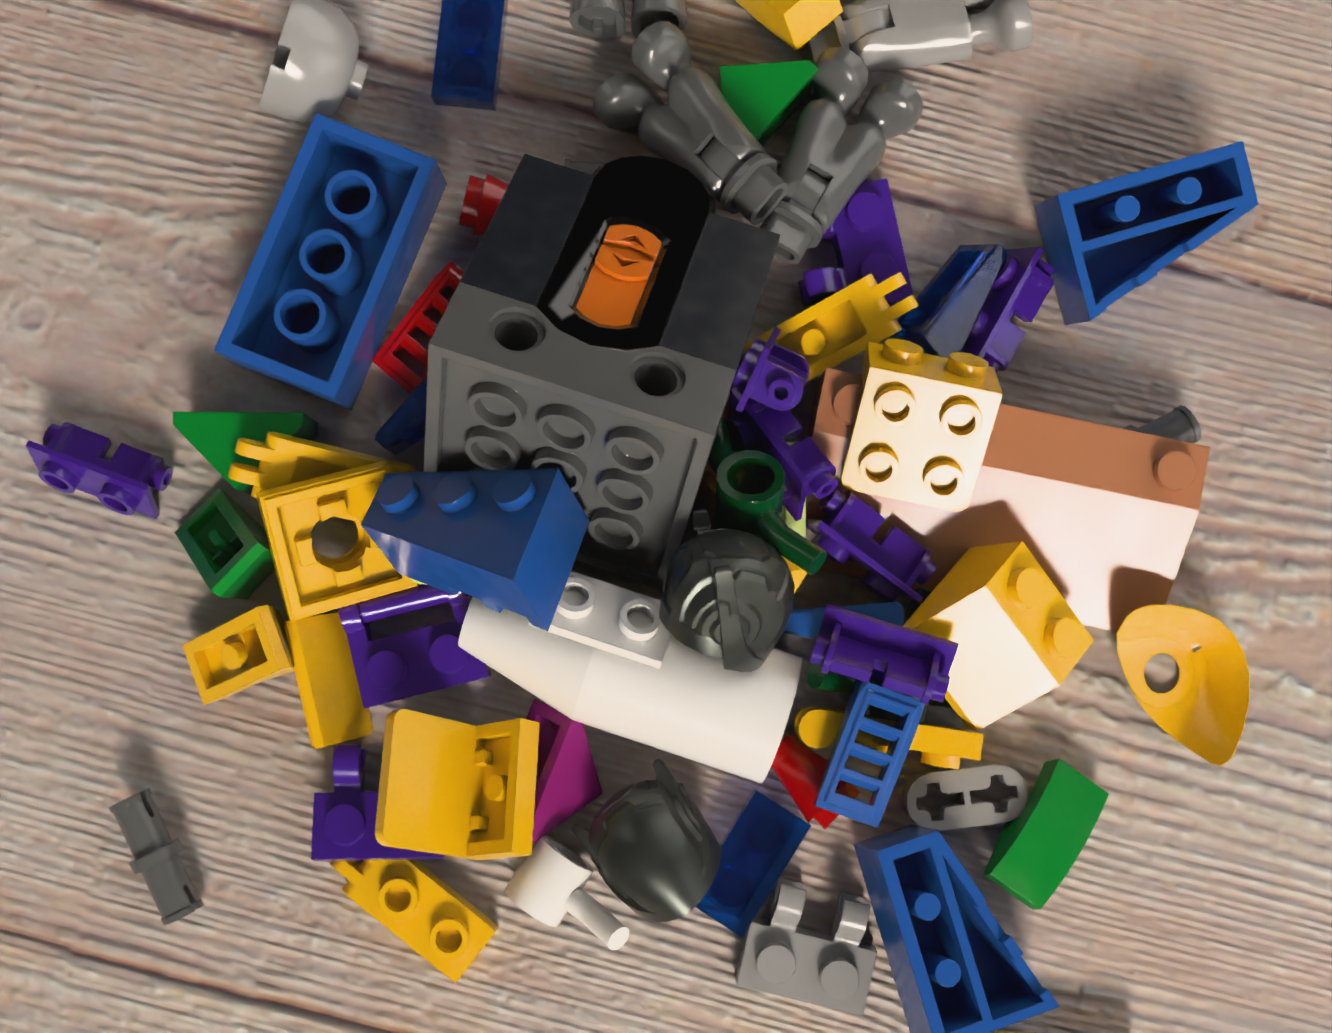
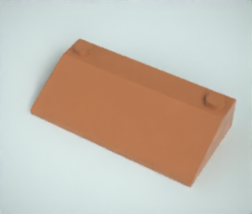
[806,368,1210,632]

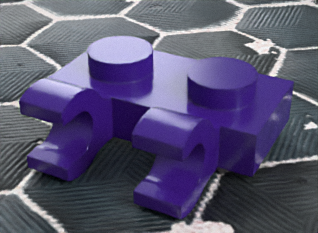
[798,178,913,307]
[311,744,446,861]

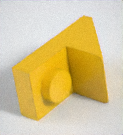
[182,604,294,705]

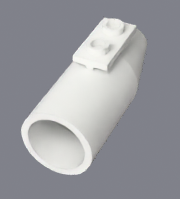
[458,571,802,783]

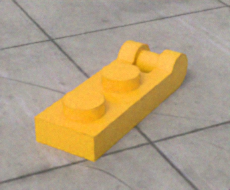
[793,706,984,769]

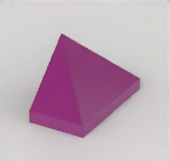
[526,699,603,843]

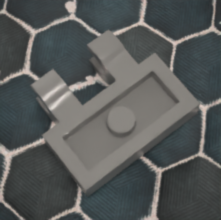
[735,876,878,1016]

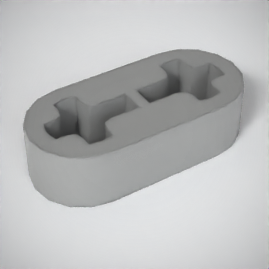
[901,762,1028,831]

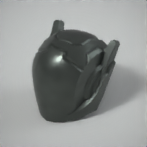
[659,508,795,672]
[572,759,722,923]

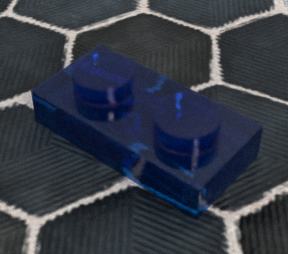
[431,0,508,111]
[695,788,811,938]

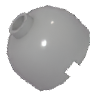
[258,0,369,123]

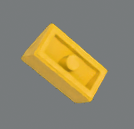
[284,612,373,749]

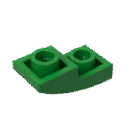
[983,758,1109,910]

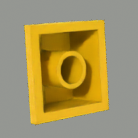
[903,541,1094,731]

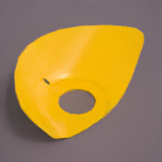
[1116,604,1250,766]

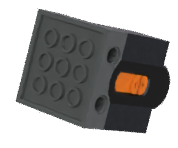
[424,154,780,588]

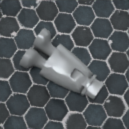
[806,0,1033,72]

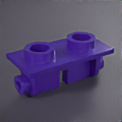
[944,247,1054,374]
[732,326,810,412]
[726,388,838,521]
[25,422,173,519]
[806,488,936,603]
[810,604,959,705]

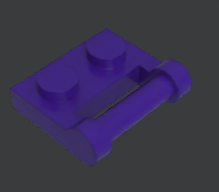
[338,584,491,709]

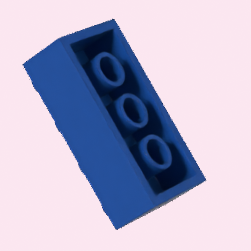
[214,113,447,411]

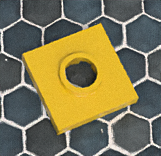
[256,460,417,622]

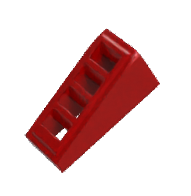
[372,260,464,403]

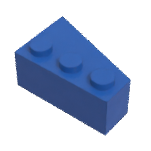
[1033,141,1259,325]
[361,468,590,631]
[854,824,1060,1033]

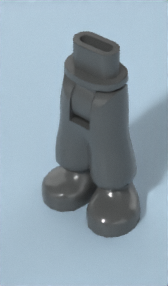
[593,21,788,225]
[759,47,923,264]

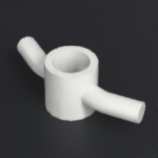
[500,835,629,950]

